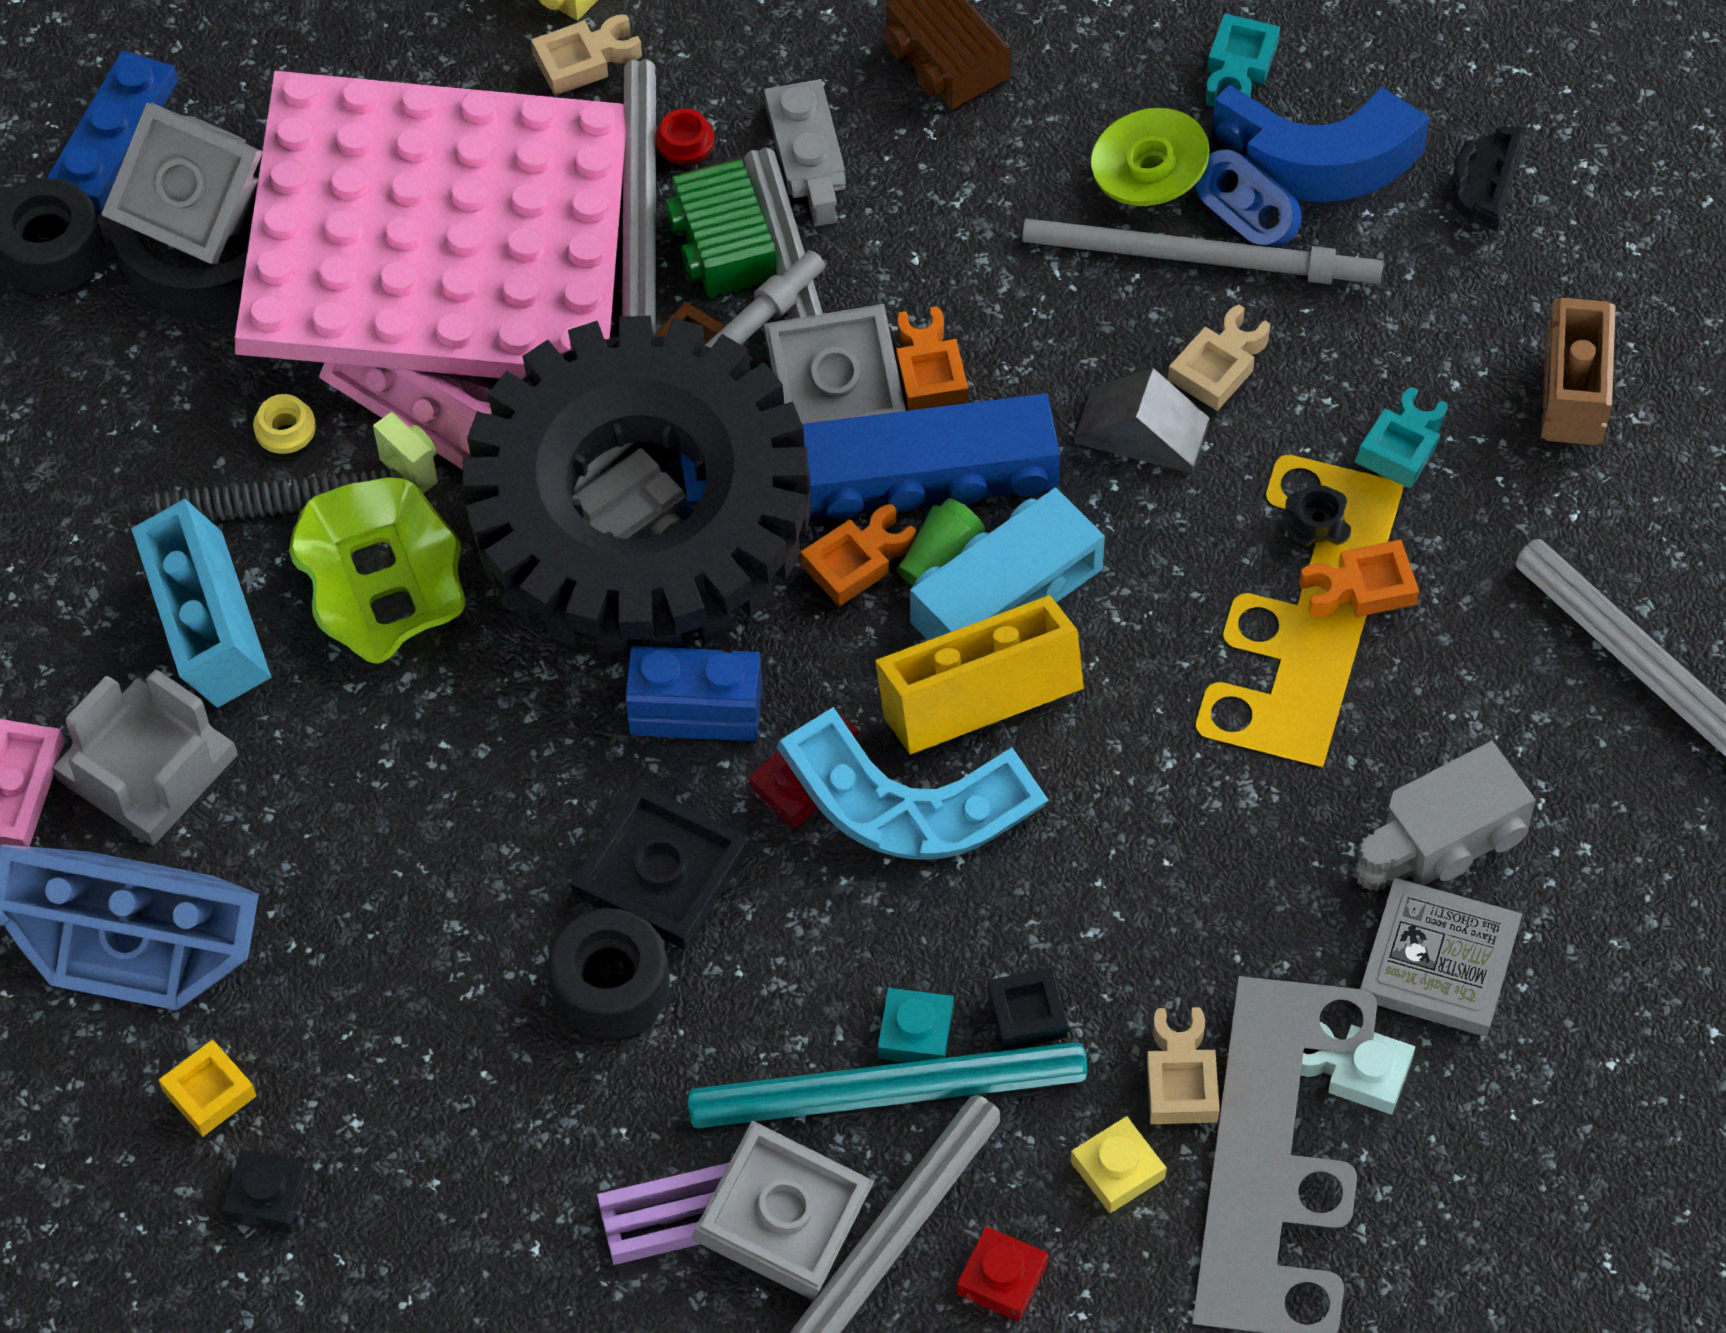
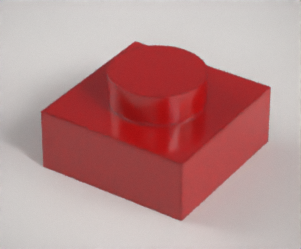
[957,1226,1049,1322]

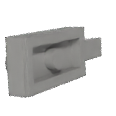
[764,79,846,227]

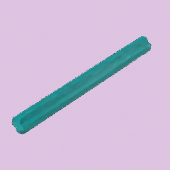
[687,1042,1088,1128]

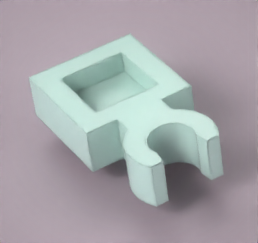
[1301,1022,1415,1115]

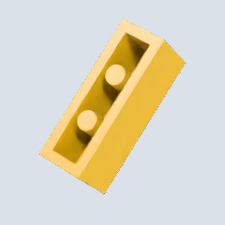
[875,595,1084,755]

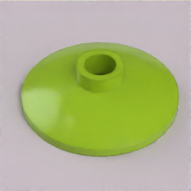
[1091,108,1210,206]

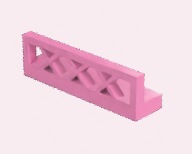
[319,363,492,470]

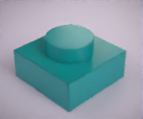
[878,987,954,1062]

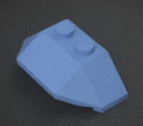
[0,845,259,1010]

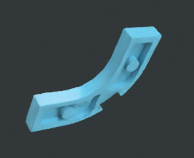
[777,707,1048,860]

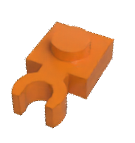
[896,306,968,411]
[800,504,916,607]
[1299,539,1419,617]

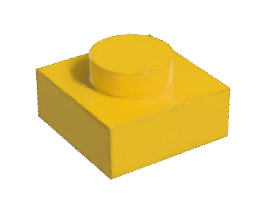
[159,1039,256,1137]

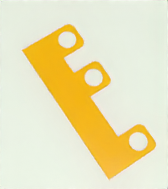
[1196,455,1404,767]

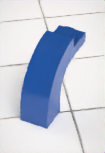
[1212,84,1430,202]

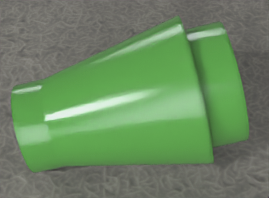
[896,498,985,587]

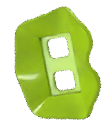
[289,477,465,664]

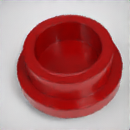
[655,108,714,165]

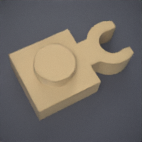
[531,15,642,96]
[1168,305,1270,411]
[1147,1007,1220,1124]

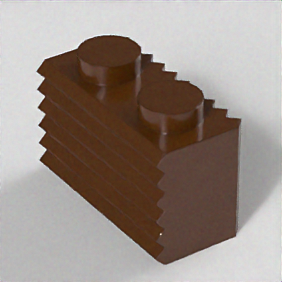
[883,0,1010,109]

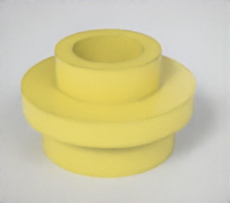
[253,394,316,454]

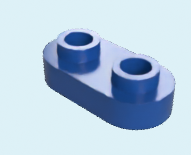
[1195,150,1302,248]

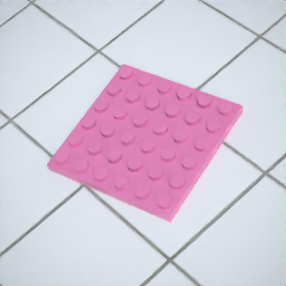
[235,71,626,380]

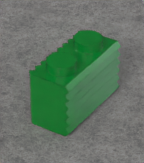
[665,158,776,299]

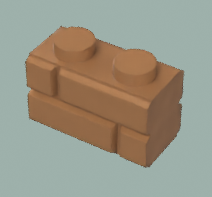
[1541,297,1616,445]

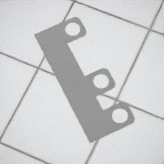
[1192,976,1377,1333]

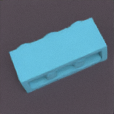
[910,487,1105,640]
[132,499,272,708]

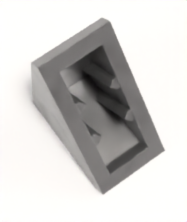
[1074,368,1209,474]

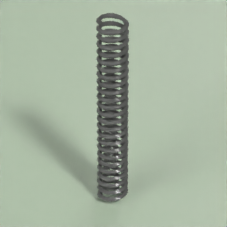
[153,468,397,522]

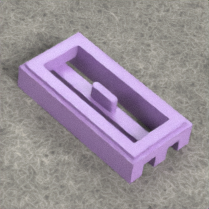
[597,1163,729,1265]

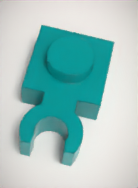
[1206,13,1280,107]
[1355,387,1447,489]

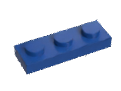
[47,50,178,212]

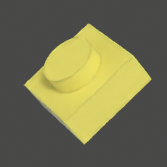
[1071,1116,1166,1213]

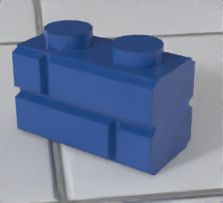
[626,646,762,741]

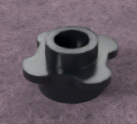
[1285,485,1351,547]

